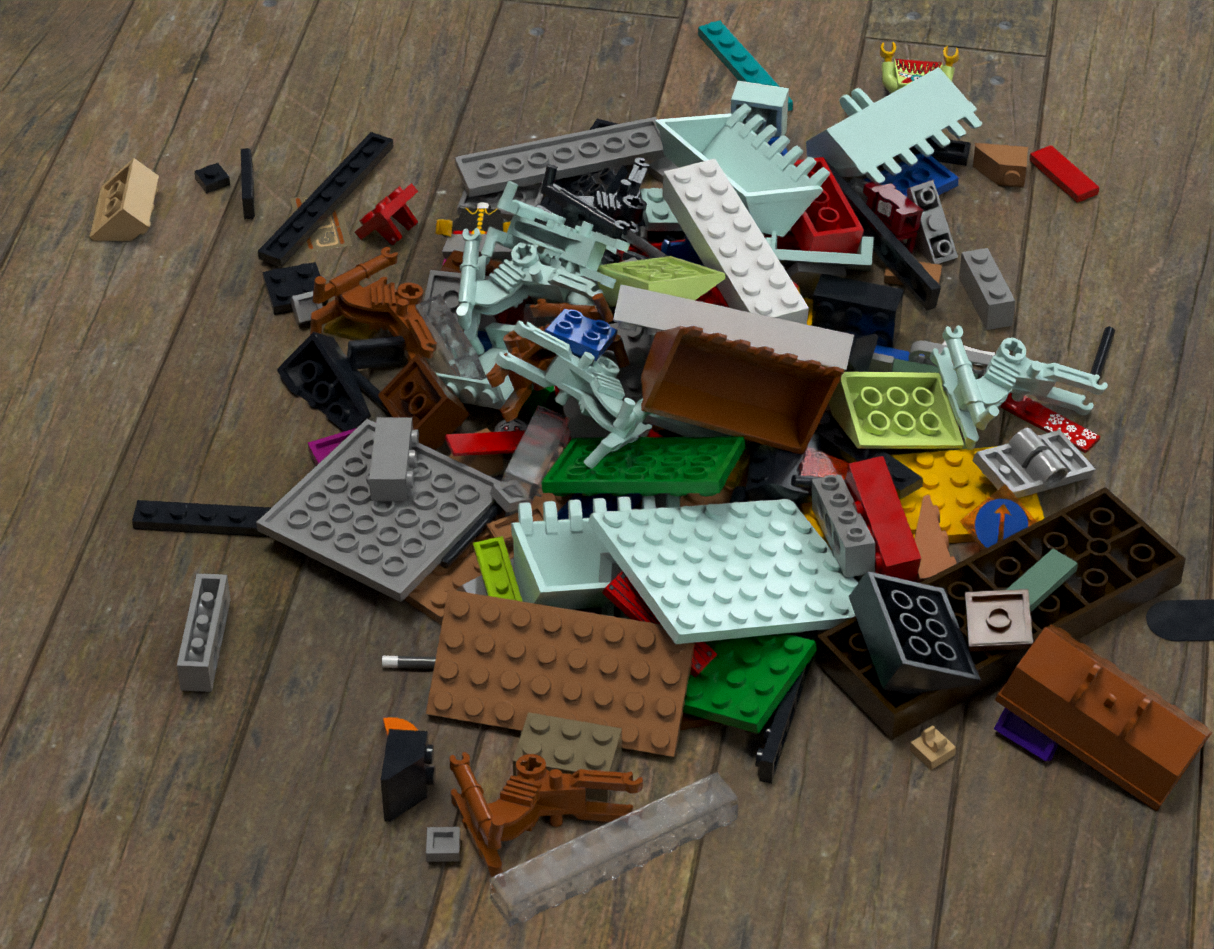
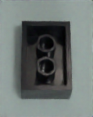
[812,274,904,348]

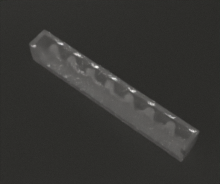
[489,772,738,927]

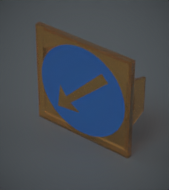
[959,484,1036,550]

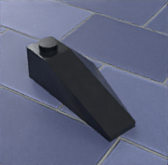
[277,332,371,431]

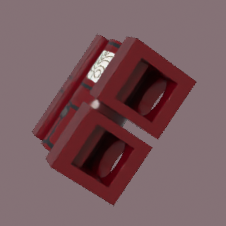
[863,182,923,254]

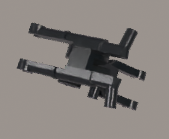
[534,158,649,265]

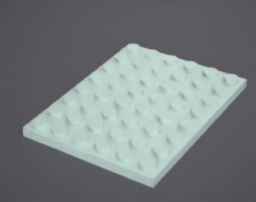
[588,499,858,644]

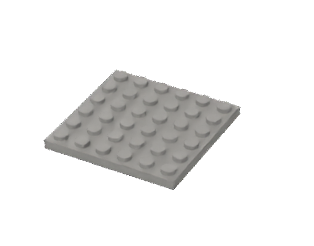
[256,419,502,602]

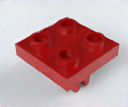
[355,183,418,245]

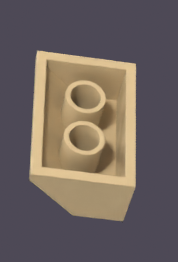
[89,158,159,241]

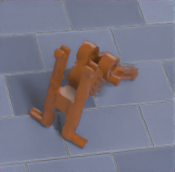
[310,247,437,367]
[486,293,630,422]
[449,752,643,892]

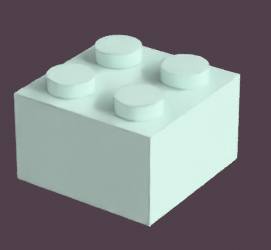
[731,81,789,137]

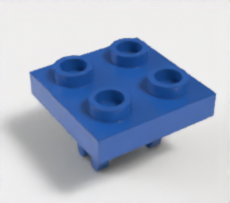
[545,309,618,361]

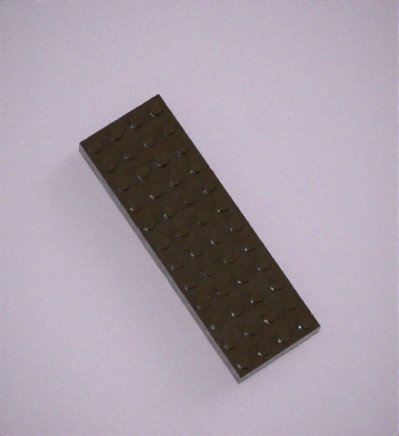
[816,487,1186,740]

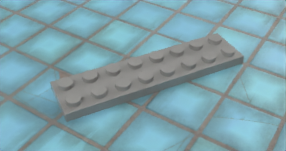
[455,117,666,197]

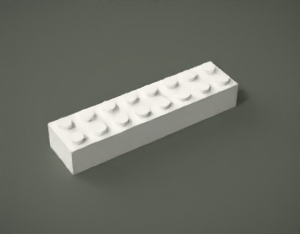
[662,159,809,325]
[613,285,854,370]

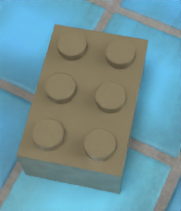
[512,712,622,802]

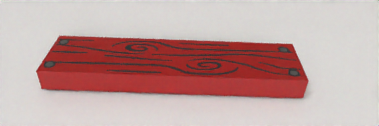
[602,571,717,678]

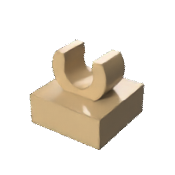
[910,725,956,770]

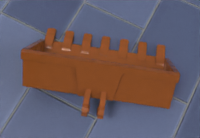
[641,326,844,455]

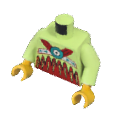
[880,42,959,93]

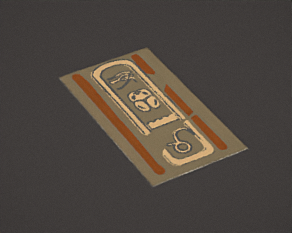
[290,195,352,253]

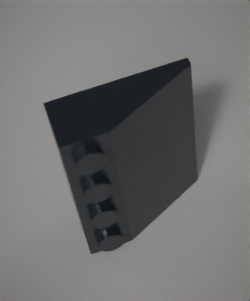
[848,571,981,694]

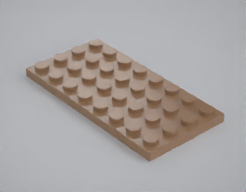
[426,589,695,757]

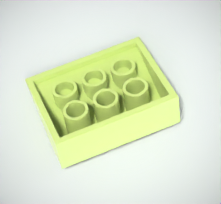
[597,256,725,307]
[829,372,964,449]

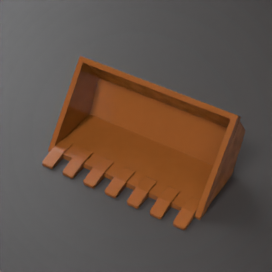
[995,624,1213,811]

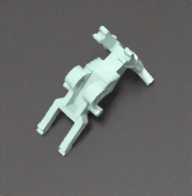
[481,181,630,289]
[456,228,604,356]
[494,320,654,469]
[930,325,1108,450]

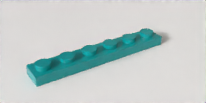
[698,20,793,111]

